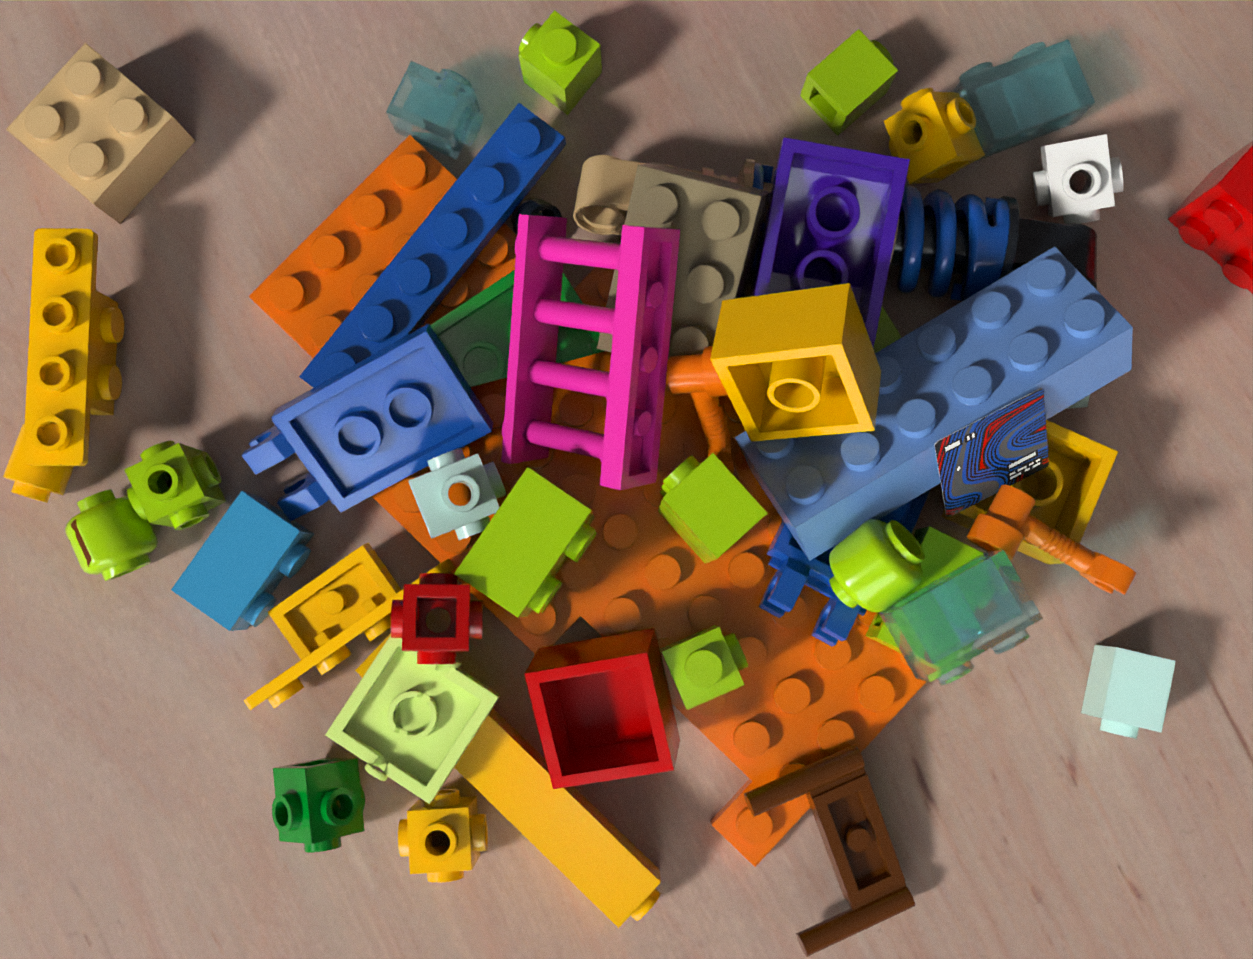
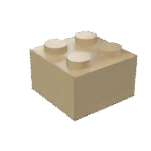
[6,42,195,224]

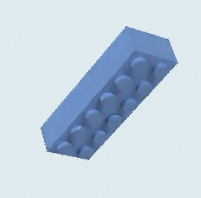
[735,246,1133,561]

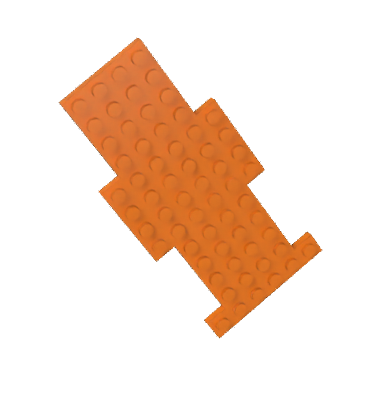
[248,135,996,867]

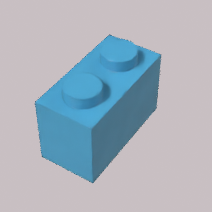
[171,491,314,631]

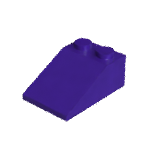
[749,137,910,348]

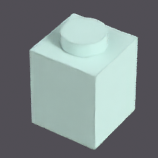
[1081,645,1176,739]

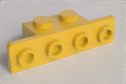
[23,228,124,466]
[243,543,455,710]

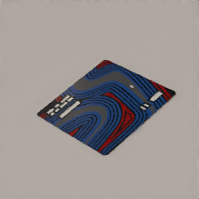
[934,388,1049,517]

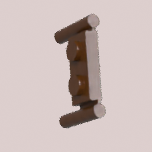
[744,745,915,957]

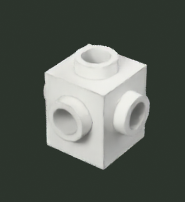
[1033,134,1123,224]

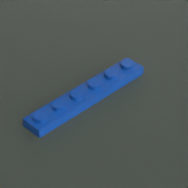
[299,103,566,388]

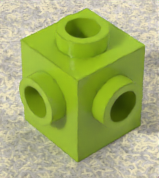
[124,441,227,530]

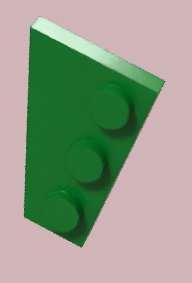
[430,270,605,387]

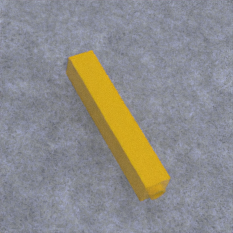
[355,633,661,928]

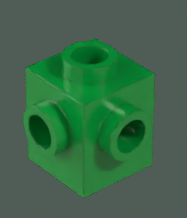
[272,758,365,853]

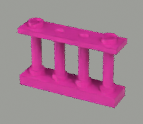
[501,214,680,490]

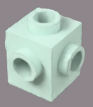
[408,448,507,540]

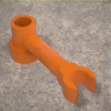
[667,346,744,482]
[966,484,1136,595]

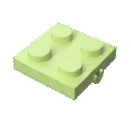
[325,635,501,804]

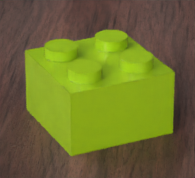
[454,467,597,618]

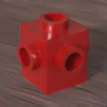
[391,573,483,664]

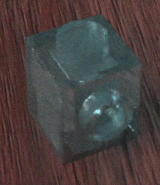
[386,61,483,160]

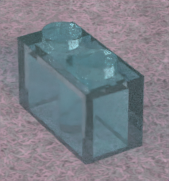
[953,40,1095,162]
[879,550,1043,685]

